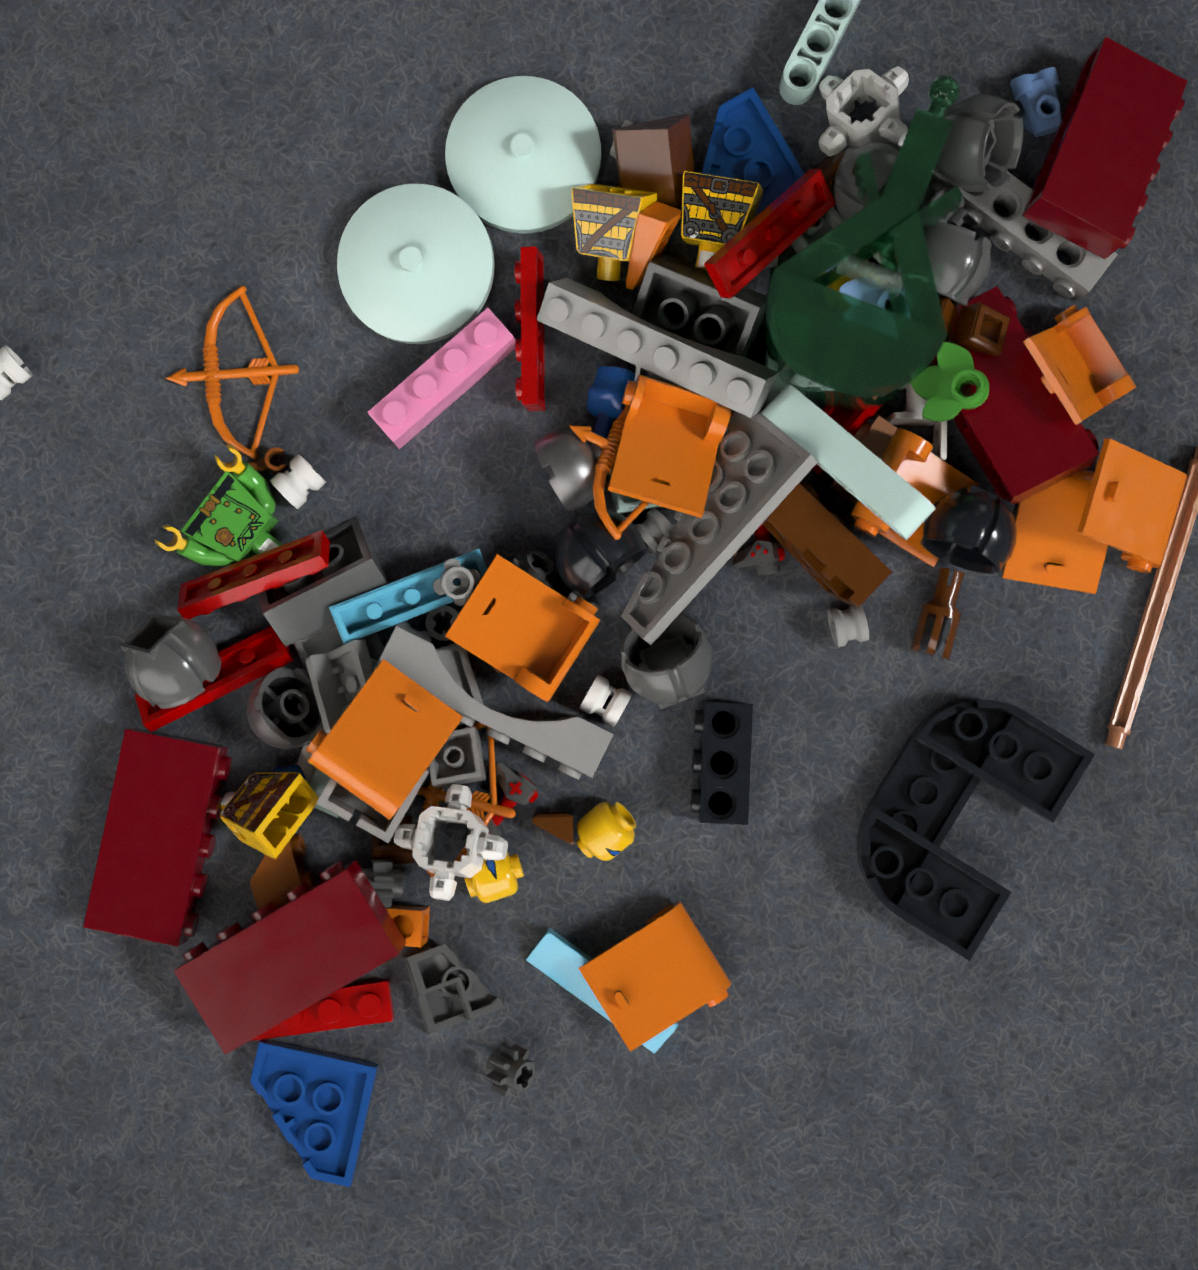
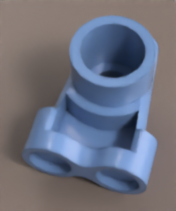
[1010,67,1062,137]

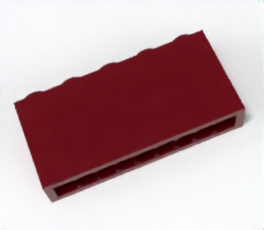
[1022,37,1188,259]
[909,286,1100,505]
[83,728,232,947]
[174,860,407,1055]

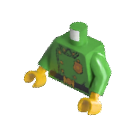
[155,444,283,567]

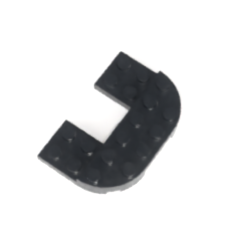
[857,700,1095,961]

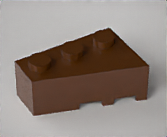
[762,481,892,607]

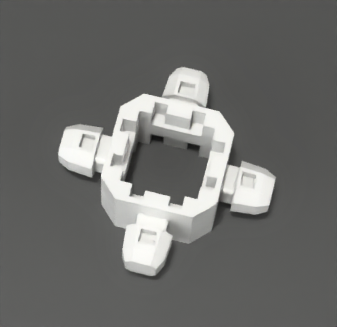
[818,66,910,156]
[394,784,508,901]

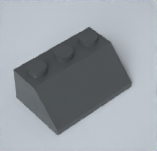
[632,253,771,357]
[258,517,389,647]

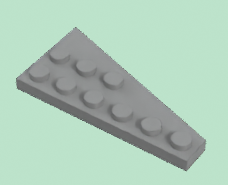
[621,411,818,645]

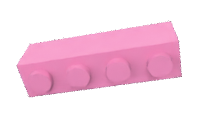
[367,308,515,449]

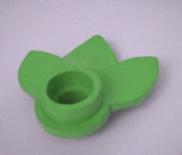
[908,342,990,422]

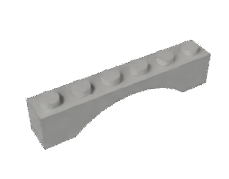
[537,278,779,418]
[374,626,614,780]

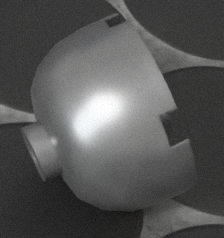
[534,430,602,511]
[247,667,324,750]

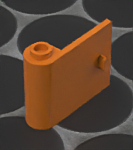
[1023,305,1137,425]
[607,375,732,518]
[850,428,979,567]
[1077,438,1187,573]
[1002,470,1108,594]
[445,554,600,702]
[306,659,463,819]
[579,901,732,1052]

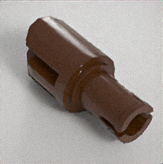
[910,568,965,660]

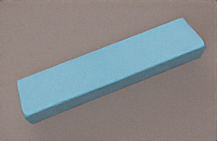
[329,548,487,645]
[526,927,678,1054]

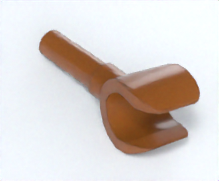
[249,447,288,474]

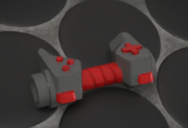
[733,524,785,576]
[461,763,538,843]

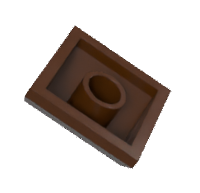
[612,113,695,209]

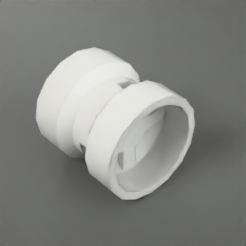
[0,345,33,401]
[270,454,326,509]
[579,674,633,728]

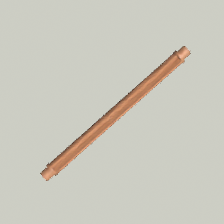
[1105,445,1198,750]

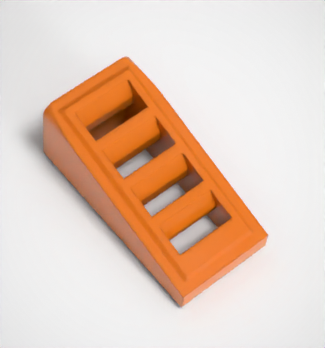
[625,201,682,290]

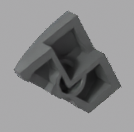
[403,944,504,1034]

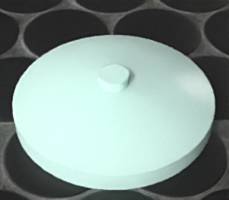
[445,76,601,234]
[337,183,495,344]

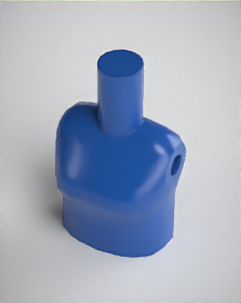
[587,366,635,439]

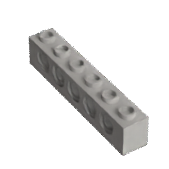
[903,111,1118,301]

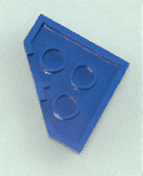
[702,87,805,218]
[250,1039,379,1187]

